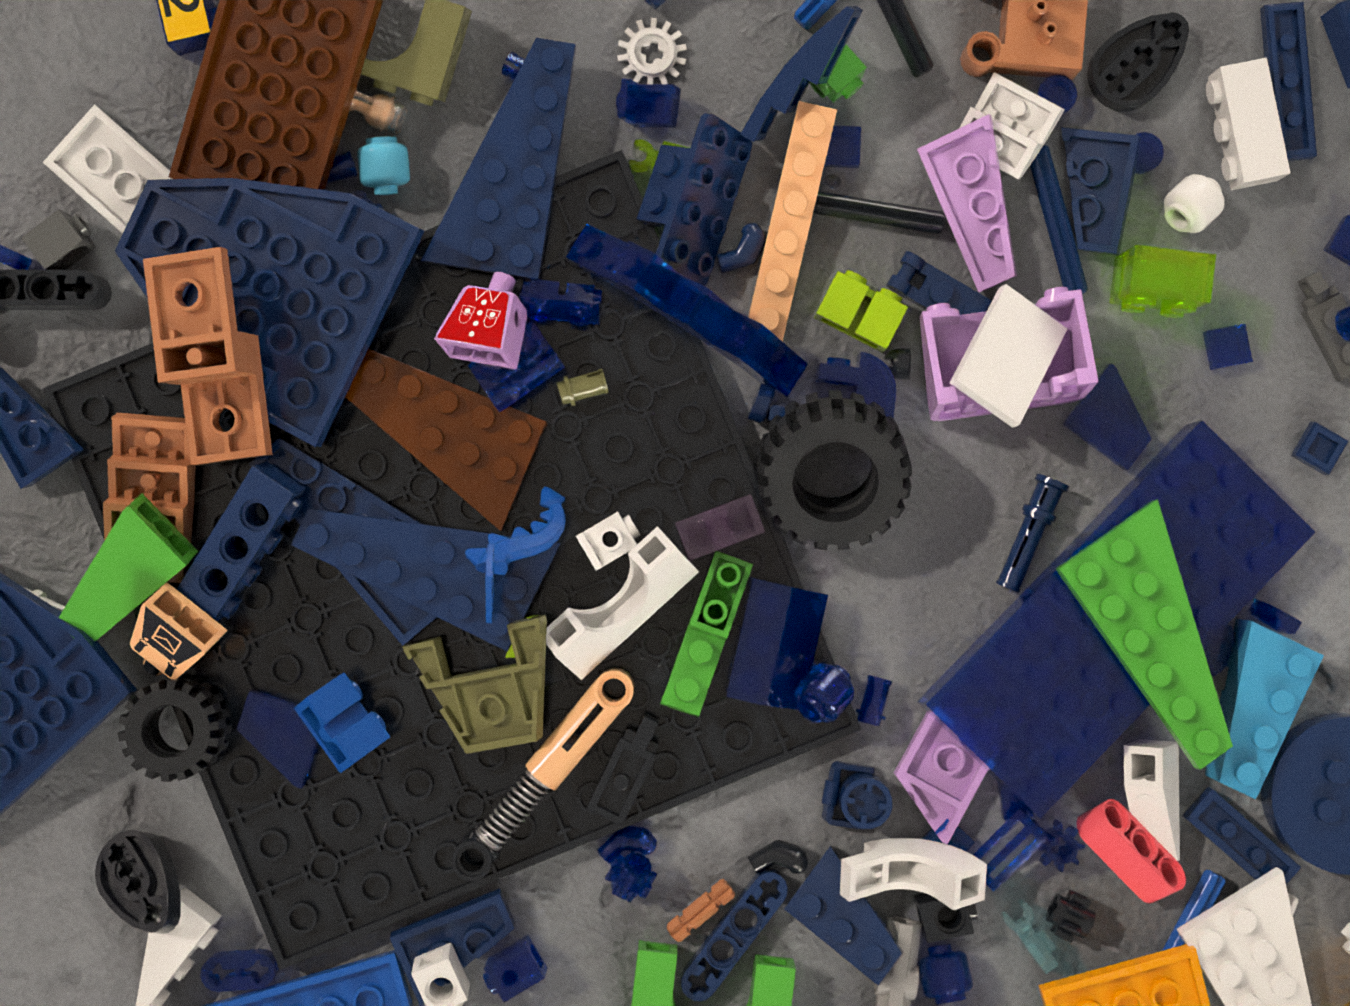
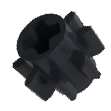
[1046,889,1096,943]

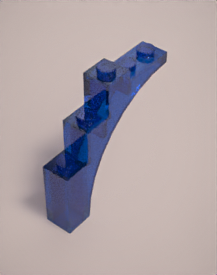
[566,224,808,397]

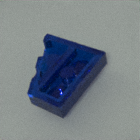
[1063,363,1152,470]
[237,690,318,789]

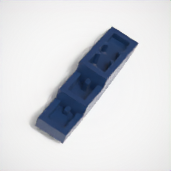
[740,6,863,142]

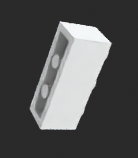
[1206,57,1290,190]

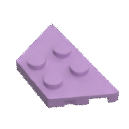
[894,704,1019,845]

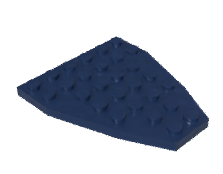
[115,178,425,447]
[0,573,137,816]

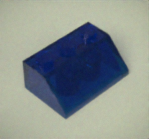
[725,577,828,710]

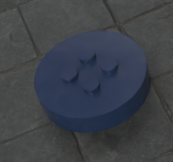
[1261,713,1350,875]

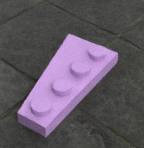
[917,114,1017,292]

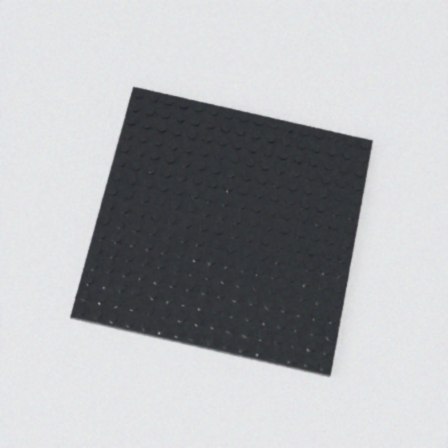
[42,150,862,970]

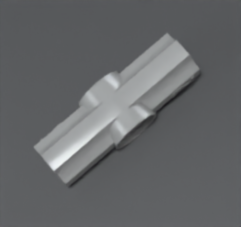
[874,916,922,1006]

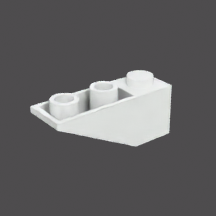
[1123,739,1180,861]
[136,887,222,1006]

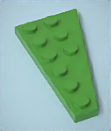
[1056,499,1233,770]

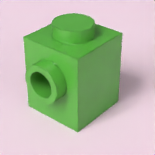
[810,44,867,103]

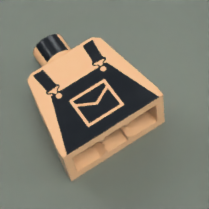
[130,582,227,680]

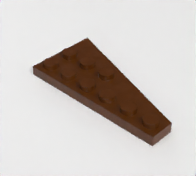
[345,349,547,531]

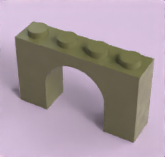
[361,0,472,106]

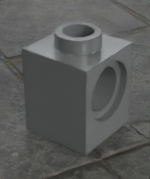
[21,209,96,270]

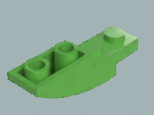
[660,551,753,718]

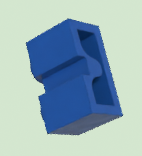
[294,672,390,773]

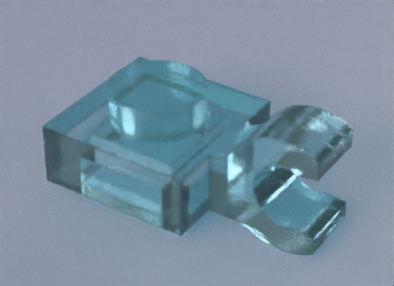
[1001,899,1059,974]

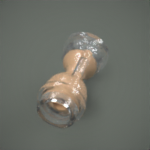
[349,89,408,135]

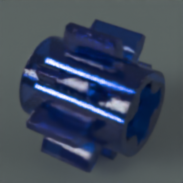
[1032,819,1085,872]
[605,850,657,903]

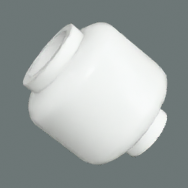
[1164,174,1224,233]

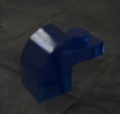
[815,352,896,419]

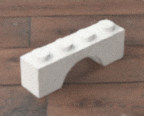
[546,526,699,680]

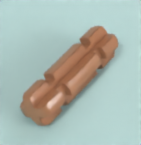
[667,879,735,942]

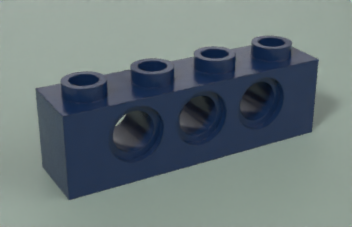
[176,461,306,621]

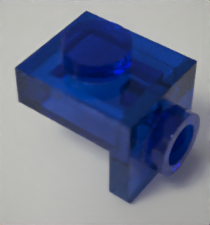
[616,79,681,128]

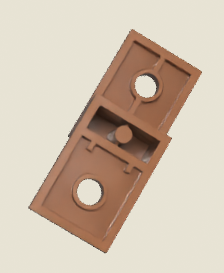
[143,247,273,465]

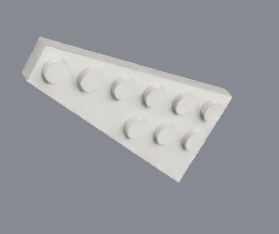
[1176,867,1312,1006]

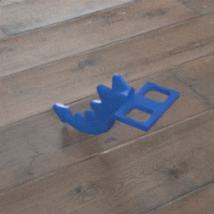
[465,487,566,623]

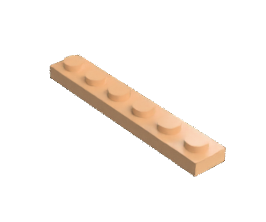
[744,101,837,343]

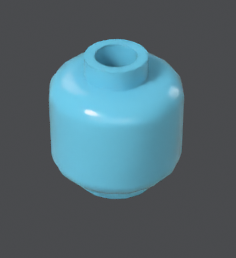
[357,137,410,195]

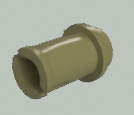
[557,368,609,406]

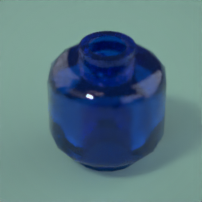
[795,663,854,723]
[917,943,973,1005]

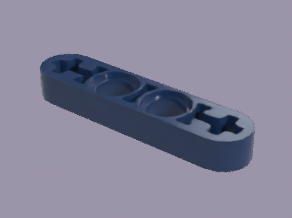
[681,868,788,1001]

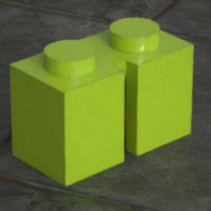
[813,270,908,353]

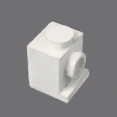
[576,512,641,571]

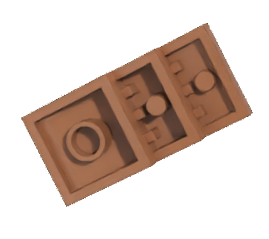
[103,412,196,583]

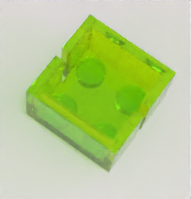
[1109,245,1216,318]

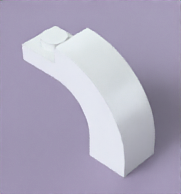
[840,838,987,910]

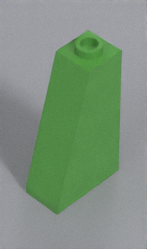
[59,493,198,641]

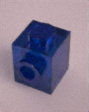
[483,935,548,1002]

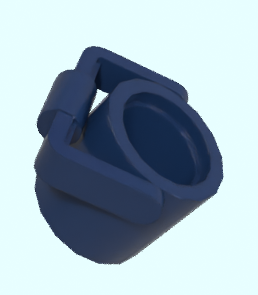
[821,761,892,830]

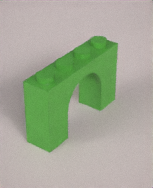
[631,940,796,1006]

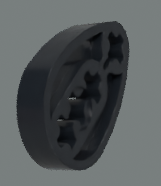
[1088,12,1189,111]
[95,830,181,934]

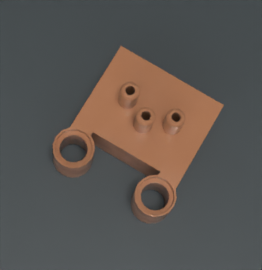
[960,0,1088,80]

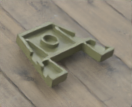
[402,615,547,754]

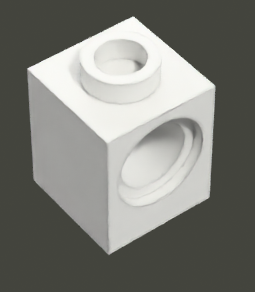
[411,943,470,1006]

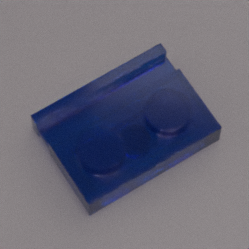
[468,320,565,412]

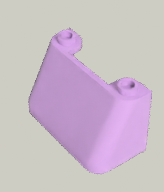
[920,287,1099,421]

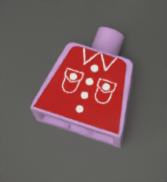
[434,272,527,369]

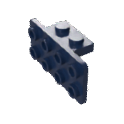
[637,113,752,286]

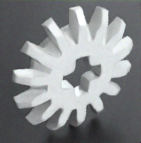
[617,18,687,88]

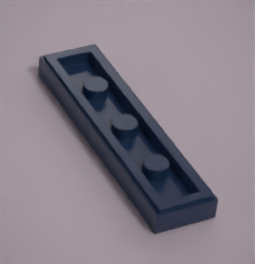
[1260,1,1317,161]

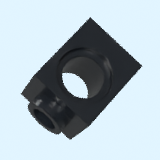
[914,893,978,943]

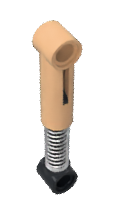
[452,667,635,881]

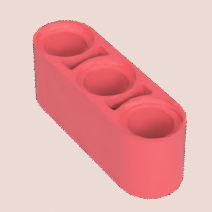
[1076,799,1186,904]

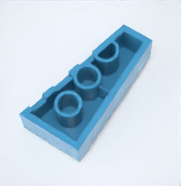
[1205,618,1324,799]

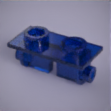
[519,278,602,326]

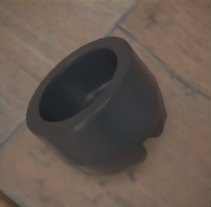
[883,348,911,380]

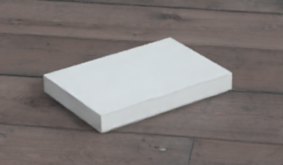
[43,104,172,233]
[950,284,1067,428]

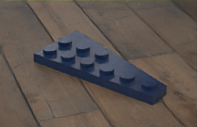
[421,37,576,281]
[249,438,438,646]

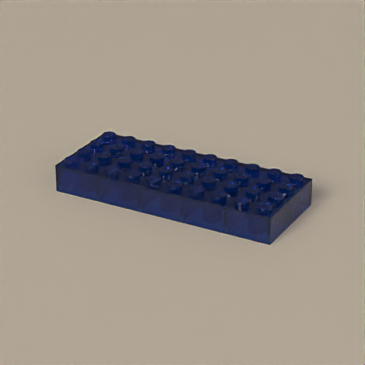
[917,420,1315,819]

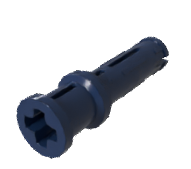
[996,473,1070,593]

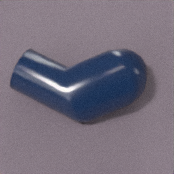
[717,223,766,273]

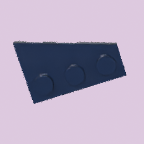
[1061,127,1142,256]
[0,366,84,489]
[784,846,904,986]
[390,888,515,1006]

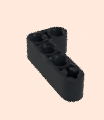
[0,269,112,310]

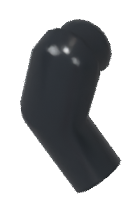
[748,840,808,874]

